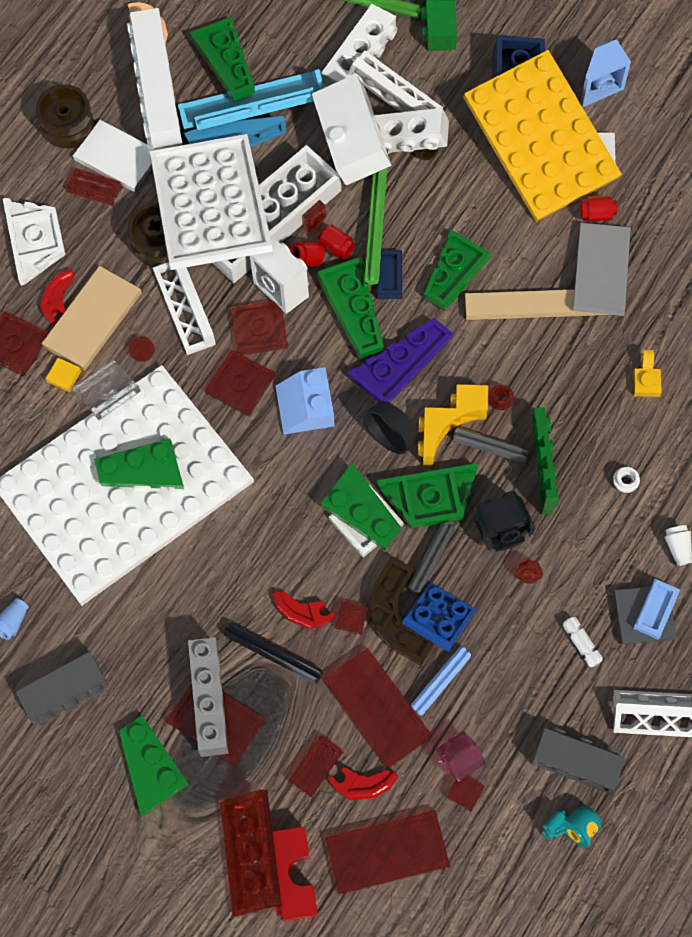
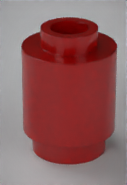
[580,195,617,222]
[317,224,356,260]
[289,241,325,267]

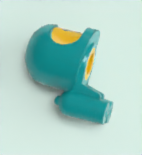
[542,806,602,849]

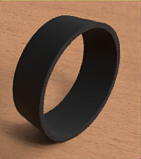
[362,401,417,454]

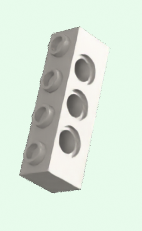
[188,637,229,757]

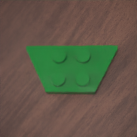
[377,463,477,529]

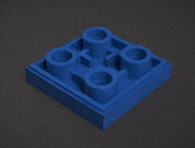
[402,582,476,652]

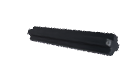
[224,623,323,683]

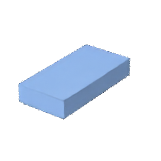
[633,579,680,640]

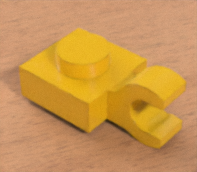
[633,350,661,397]

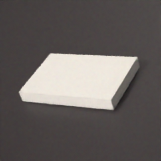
[73,120,153,192]

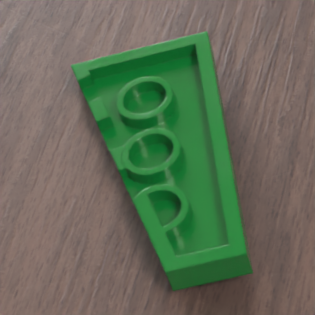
[532,407,559,515]

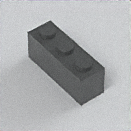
[16,651,109,726]
[531,727,625,794]

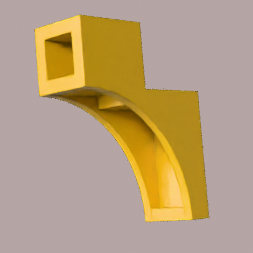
[418,384,488,466]

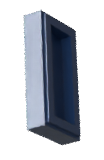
[377,250,402,299]

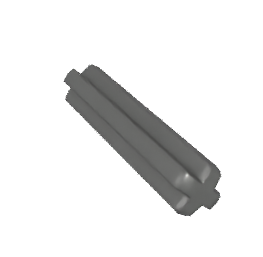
[453,427,529,463]
[408,522,455,595]

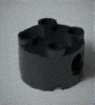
[473,491,535,551]

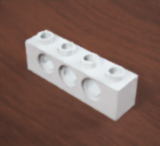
[321,4,398,88]
[375,108,449,154]

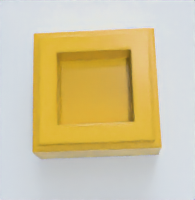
[46,358,82,392]

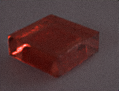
[302,200,326,233]
[335,601,368,636]
[446,772,485,812]

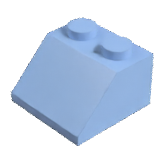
[580,39,631,108]
[276,367,335,434]

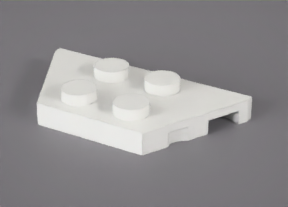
[3,198,66,286]

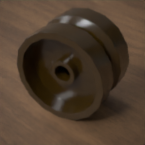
[36,85,95,148]
[128,203,169,267]

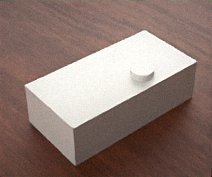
[312,74,392,185]

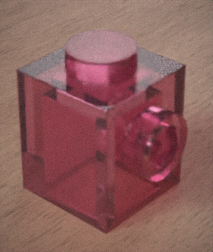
[436,731,486,782]

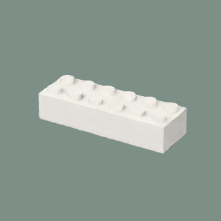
[127,8,183,152]
[212,145,341,283]

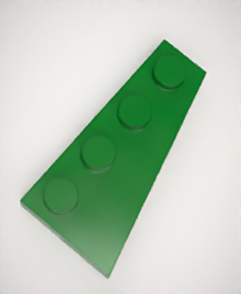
[190,16,255,101]
[316,256,384,359]

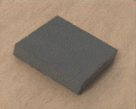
[613,587,677,645]

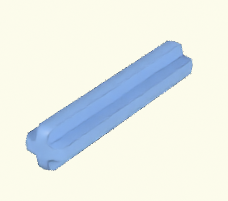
[411,646,471,715]

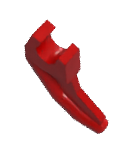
[40,269,74,327]
[272,590,335,629]
[328,767,398,800]

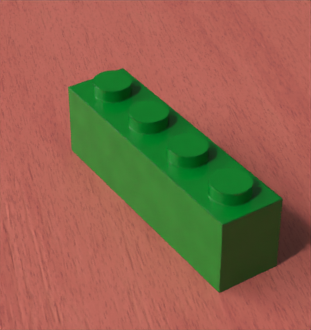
[420,0,457,51]

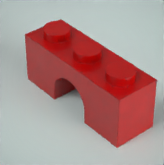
[267,827,318,922]

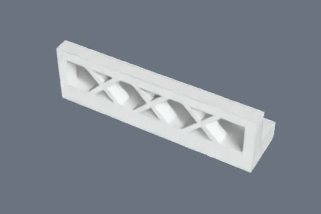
[348,50,443,112]
[153,262,216,355]
[613,690,692,737]

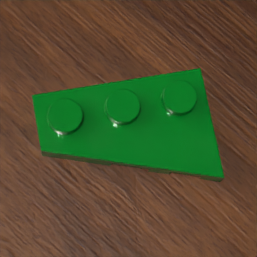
[424,229,491,311]
[94,438,184,489]
[321,463,401,551]
[119,716,189,817]

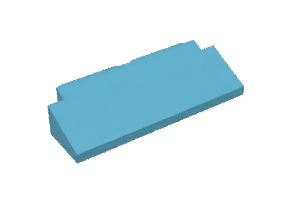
[176,69,324,130]

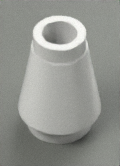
[665,525,692,566]

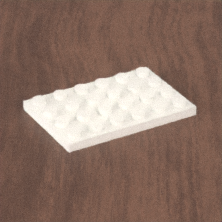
[150,134,273,270]

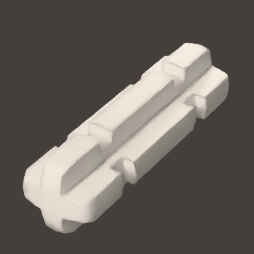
[563,617,603,668]

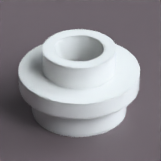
[613,467,640,493]

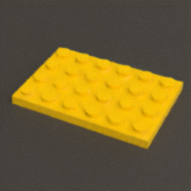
[463,50,622,222]

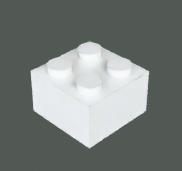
[250,237,309,314]

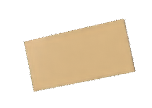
[42,266,142,371]

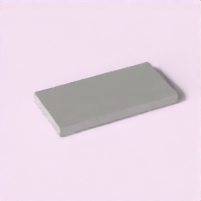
[573,223,631,316]

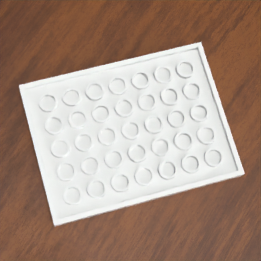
[0,365,254,606]

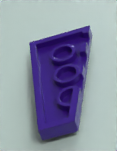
[347,318,453,403]

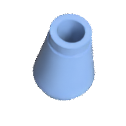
[0,598,29,640]

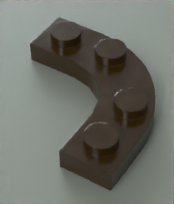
[370,556,435,666]

